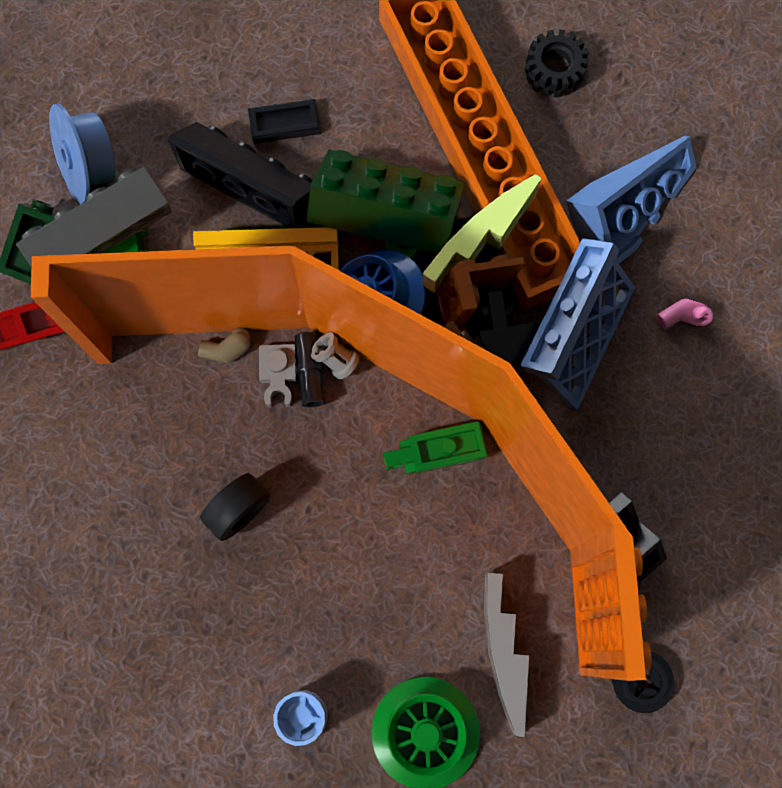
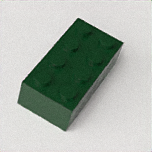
[306,149,465,254]

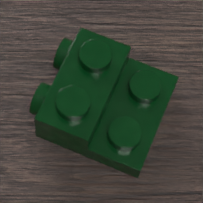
[0,199,56,284]

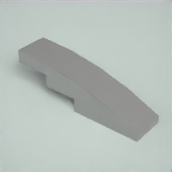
[484,573,529,737]

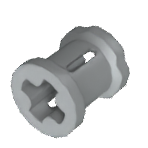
[311,332,359,379]

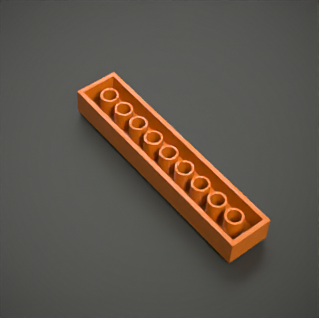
[379,0,580,311]

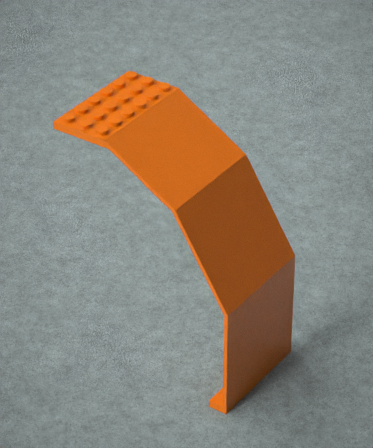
[31,246,652,681]

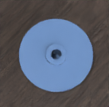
[49,104,115,204]

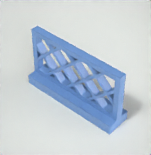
[520,238,635,410]

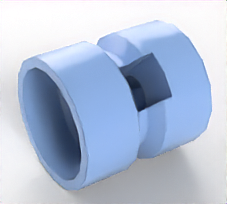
[273,690,328,746]

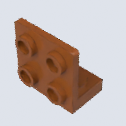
[436,254,525,328]

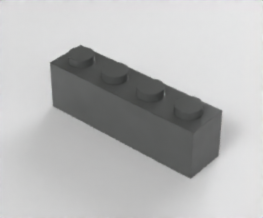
[16,166,172,268]

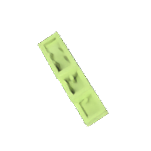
[422,174,542,293]

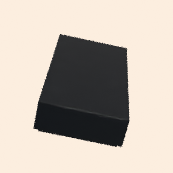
[248,99,321,144]

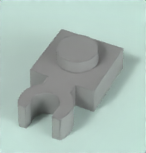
[259,344,297,408]

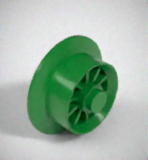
[372,677,480,788]

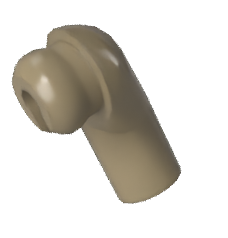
[198,328,251,363]

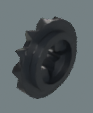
[611,651,674,713]

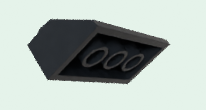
[168,122,313,228]

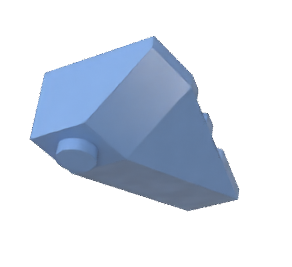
[566,136,697,264]

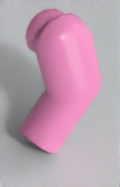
[656,299,713,330]

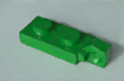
[383,421,489,474]

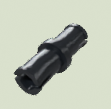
[294,332,325,408]

